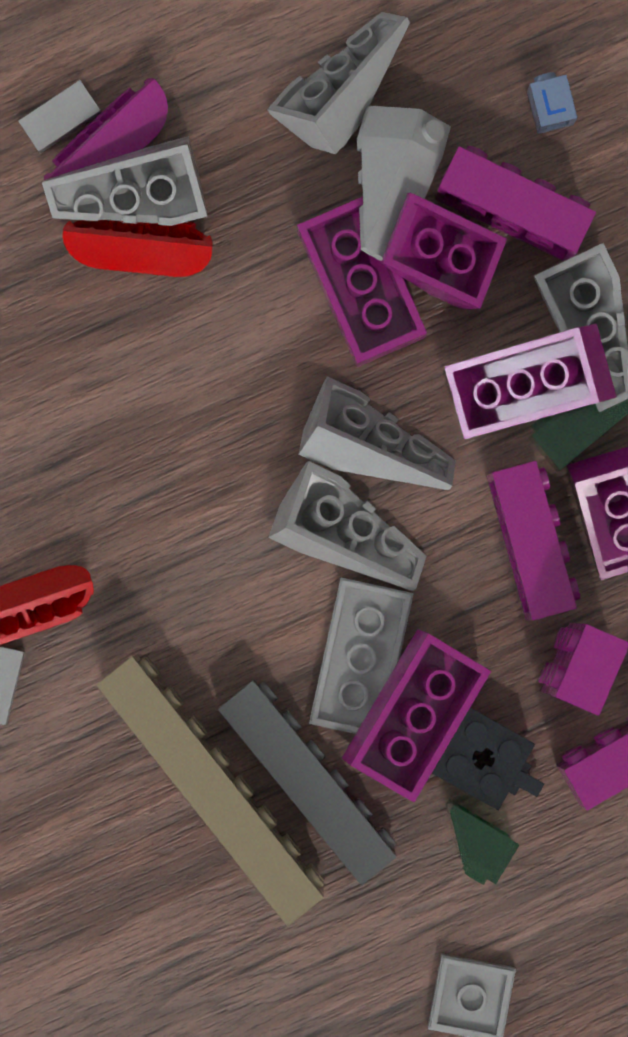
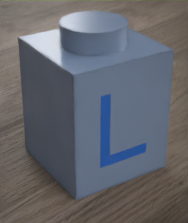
[527,72,577,134]

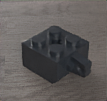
[432,707,544,810]

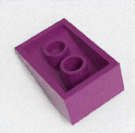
[381,192,507,309]
[566,447,628,580]

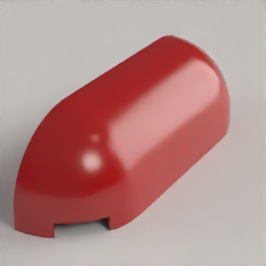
[63,220,213,277]
[0,565,94,645]

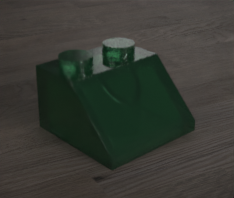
[446,798,520,885]

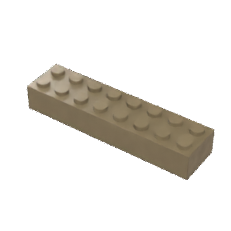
[96,655,325,927]

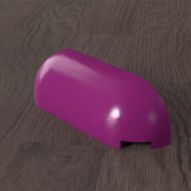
[44,78,168,180]

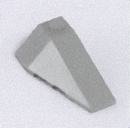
[267,12,410,154]
[357,106,451,261]
[42,136,208,226]
[534,243,628,412]
[298,376,456,490]
[268,461,427,591]

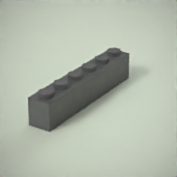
[218,680,397,886]

